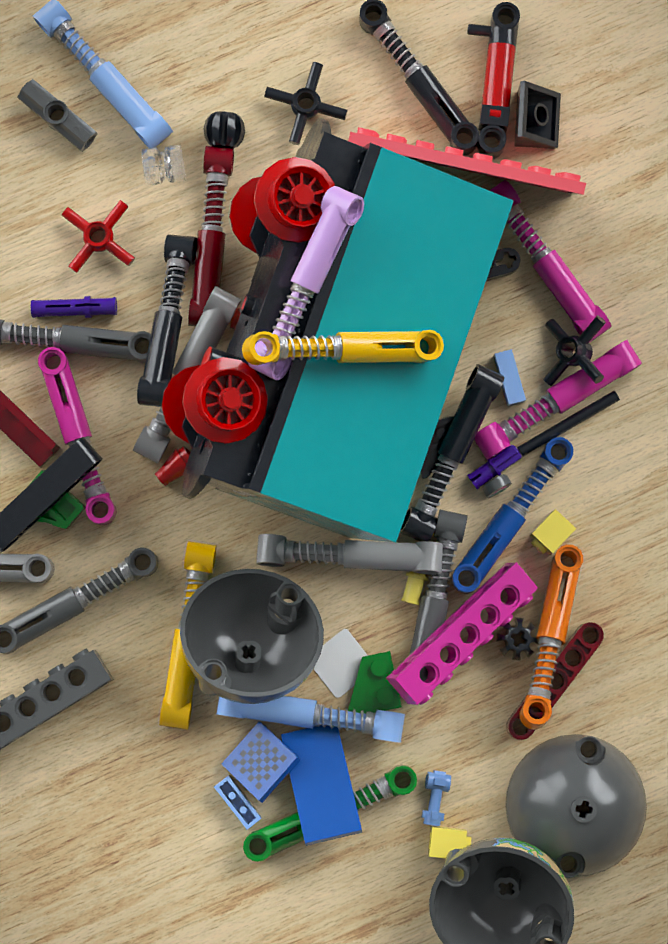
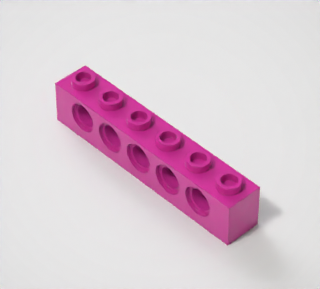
[386,562,538,705]

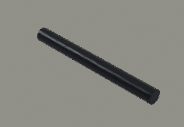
[517,391,620,457]

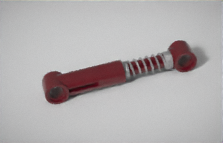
[188,146,234,326]

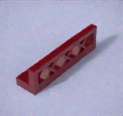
[0,390,61,468]

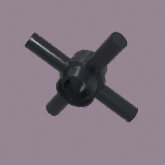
[264,62,348,145]
[543,315,606,386]

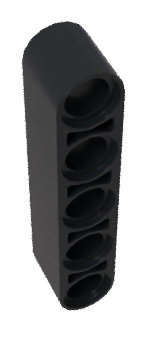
[0,437,103,553]

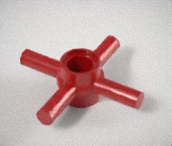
[62,200,135,273]

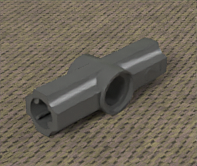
[17,79,97,152]

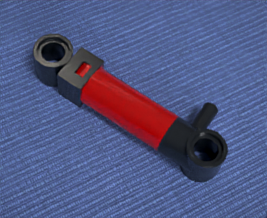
[467,2,520,159]

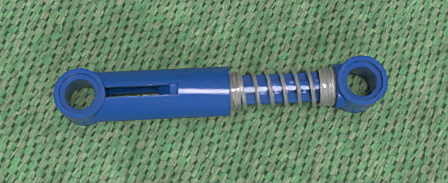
[451,437,573,593]

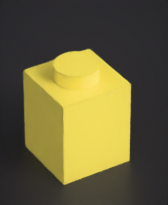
[529,509,576,555]
[428,825,471,858]

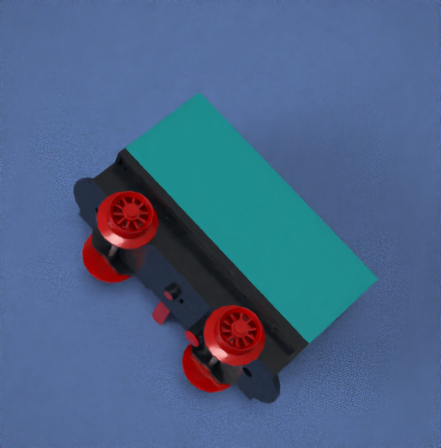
[162,118,514,542]

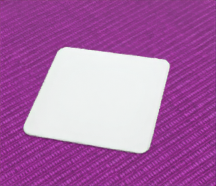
[314,629,368,698]

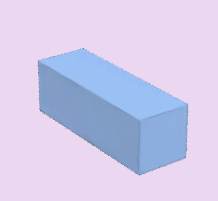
[494,349,526,407]
[214,775,262,830]

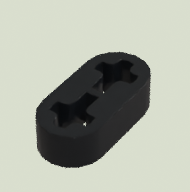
[486,248,521,281]

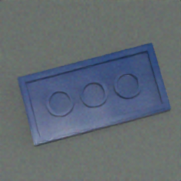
[281,725,363,846]

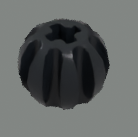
[203,111,245,148]
[496,617,539,660]

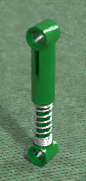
[243,765,417,862]

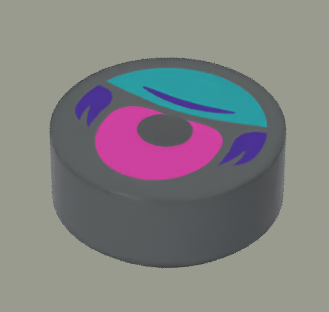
[482,474,512,498]

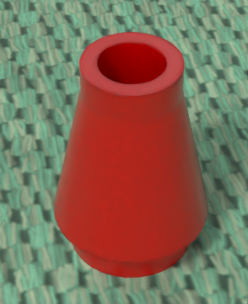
[155,446,191,486]

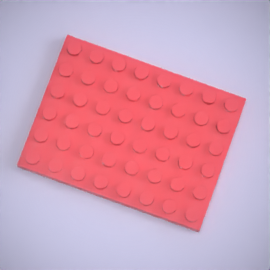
[348,127,586,195]

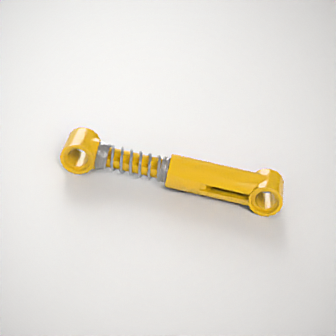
[242,330,444,366]
[159,541,217,730]

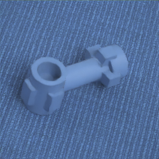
[422,770,451,826]

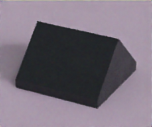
[514,81,561,149]

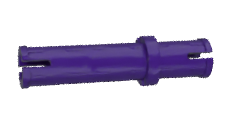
[31,296,117,318]

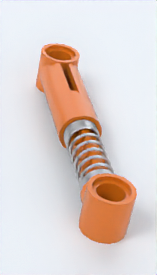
[520,544,583,730]

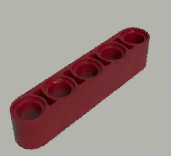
[506,622,604,740]

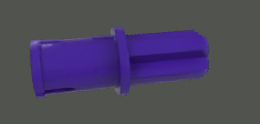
[467,445,522,490]

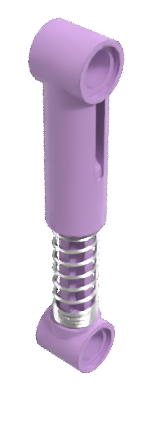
[248,186,364,380]

